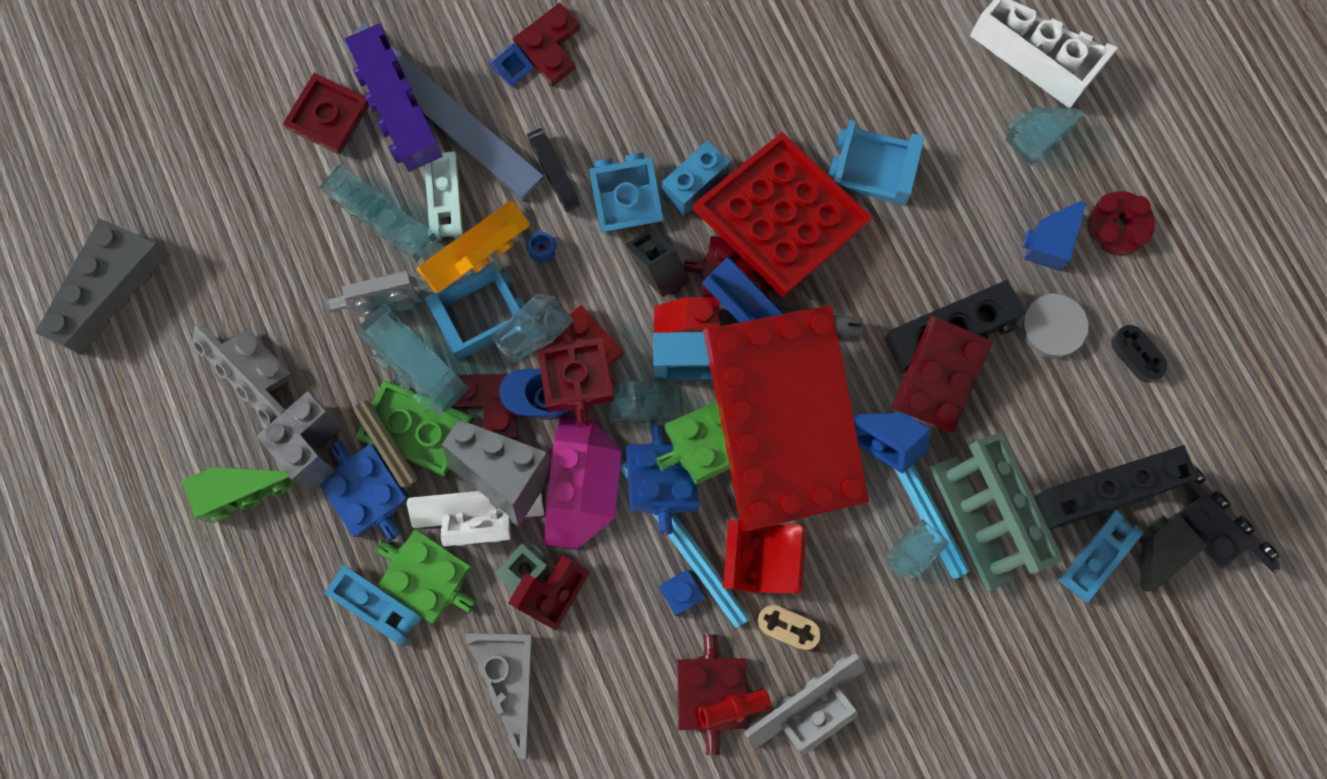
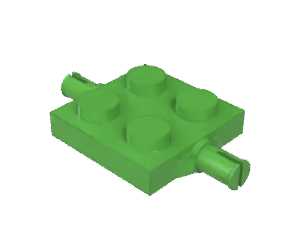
[656,401,730,485]
[374,529,476,624]

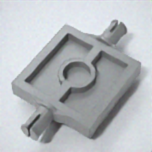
[326,271,430,318]

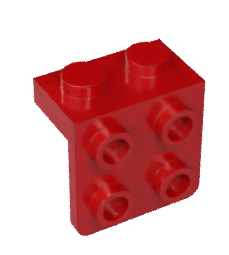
[723,520,806,594]

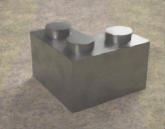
[257,391,343,493]

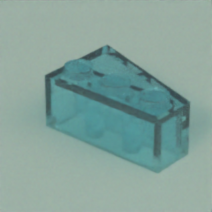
[355,303,469,417]

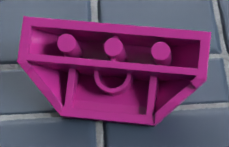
[545,415,622,549]

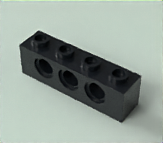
[885,279,1025,373]

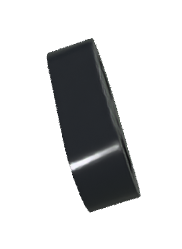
[1111,325,1167,382]

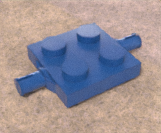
[626,424,699,535]
[320,441,410,541]

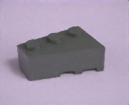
[442,420,550,528]

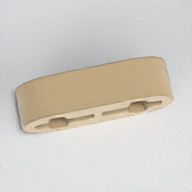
[757,605,821,651]

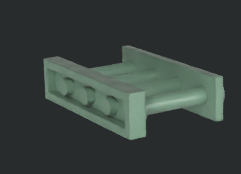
[929,432,1064,591]

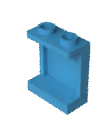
[829,119,925,206]

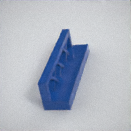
[702,256,784,322]

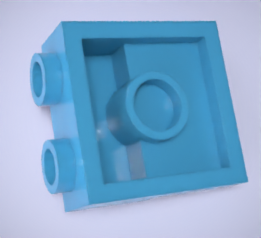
[589,152,663,232]

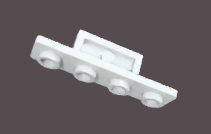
[407,491,544,546]

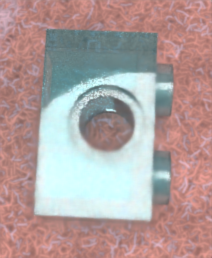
[885,519,949,579]

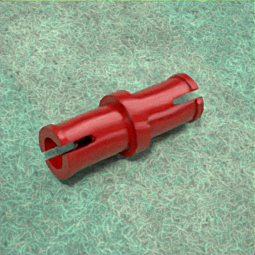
[698,688,771,729]

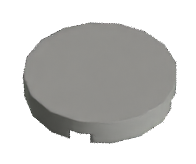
[1021,293,1089,359]

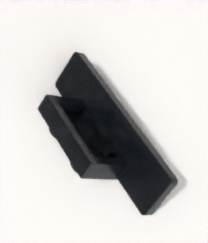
[1174,464,1280,574]

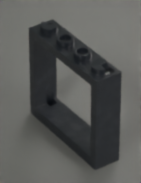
[1033,445,1198,530]

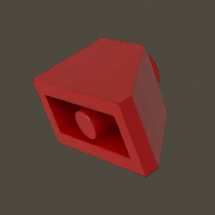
[654,297,720,333]

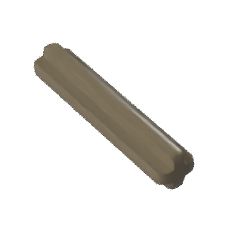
[354,400,418,489]

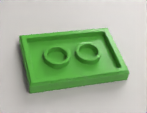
[355,380,474,478]

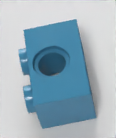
[662,140,730,217]

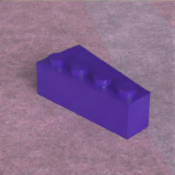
[344,23,443,173]

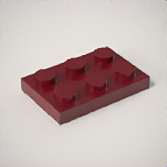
[892,316,993,433]

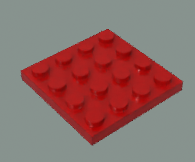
[693,132,873,298]

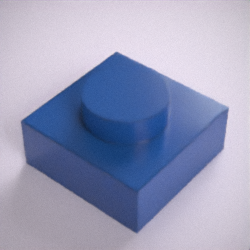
[658,569,705,617]

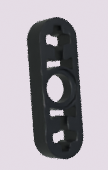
[526,127,580,213]

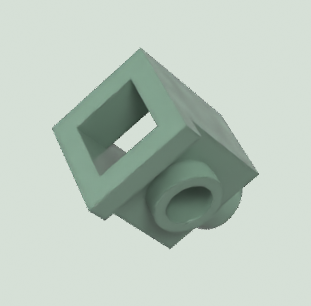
[495,544,549,592]

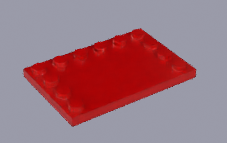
[703,305,869,532]

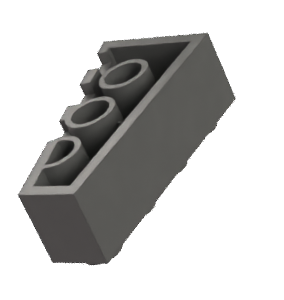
[35,218,170,355]

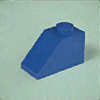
[1022,201,1086,271]
[853,413,931,474]

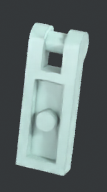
[425,151,464,242]

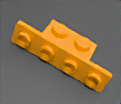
[417,201,530,294]

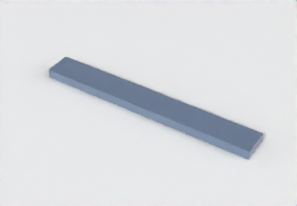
[343,23,544,201]

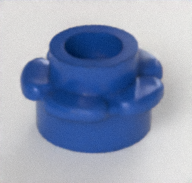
[526,232,558,262]

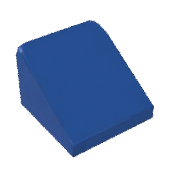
[488,42,534,87]

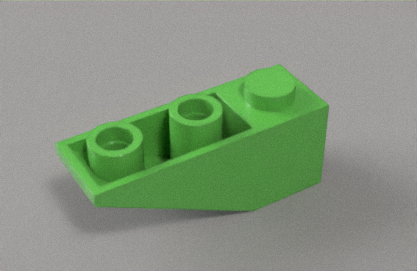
[182,467,296,523]

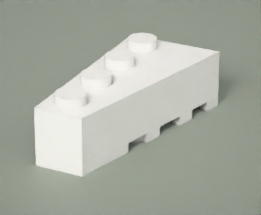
[970,0,1118,108]

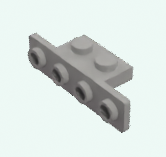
[192,323,291,424]
[744,652,866,757]

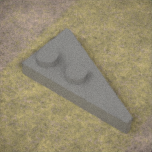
[465,633,533,759]

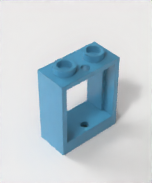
[424,262,528,361]
[653,332,713,381]

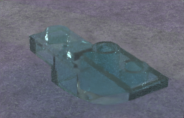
[319,164,437,262]

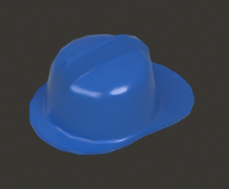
[499,369,570,420]

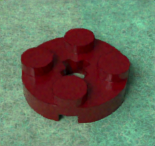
[1087,191,1155,256]

